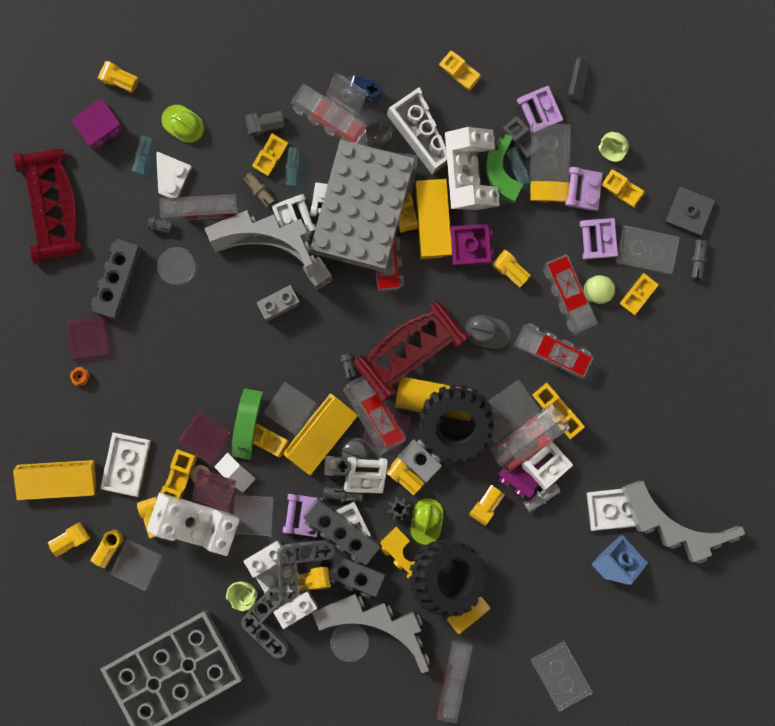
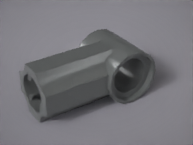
[245,111,285,136]
[324,456,351,476]

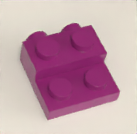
[450,224,494,265]

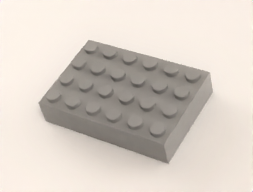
[310,140,415,273]
[100,610,243,726]

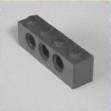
[91,239,141,320]
[304,497,380,565]
[304,546,385,598]

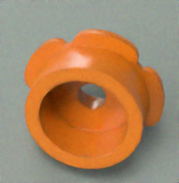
[70,367,89,386]

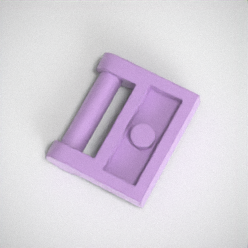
[517,86,563,134]
[565,167,602,211]
[580,218,618,260]
[283,494,323,537]

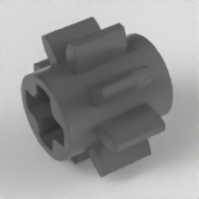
[387,497,411,520]

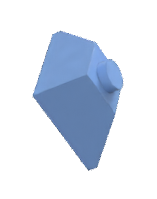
[592,535,648,585]

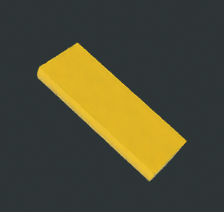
[415,179,452,259]
[395,377,471,422]
[282,393,358,475]
[13,460,96,500]

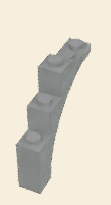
[205,210,317,278]
[621,480,745,564]
[312,593,430,673]

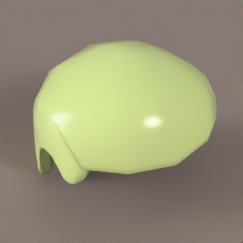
[599,132,629,162]
[584,275,615,304]
[226,581,257,612]

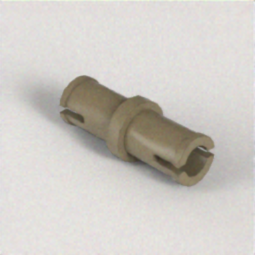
[243,172,276,208]

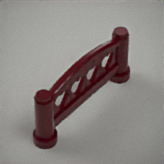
[13,148,83,265]
[353,300,471,404]

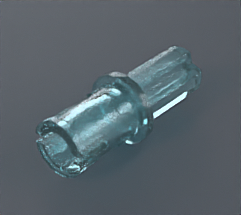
[131,135,152,174]
[285,147,300,186]
[506,147,530,185]

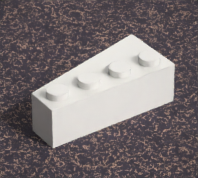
[387,87,447,174]

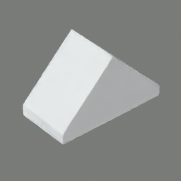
[215,453,256,493]

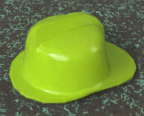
[162,105,204,143]
[411,498,443,545]

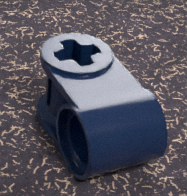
[344,75,382,102]

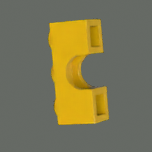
[532,382,585,439]
[160,449,198,499]
[380,526,415,579]

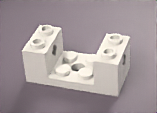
[445,127,500,210]
[147,492,240,556]
[244,540,318,629]

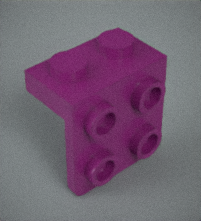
[72,100,124,151]
[497,446,546,499]

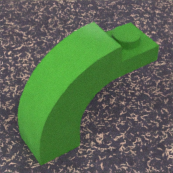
[486,134,523,204]
[231,388,263,460]

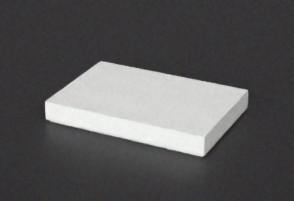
[100,433,151,497]
[587,489,636,531]

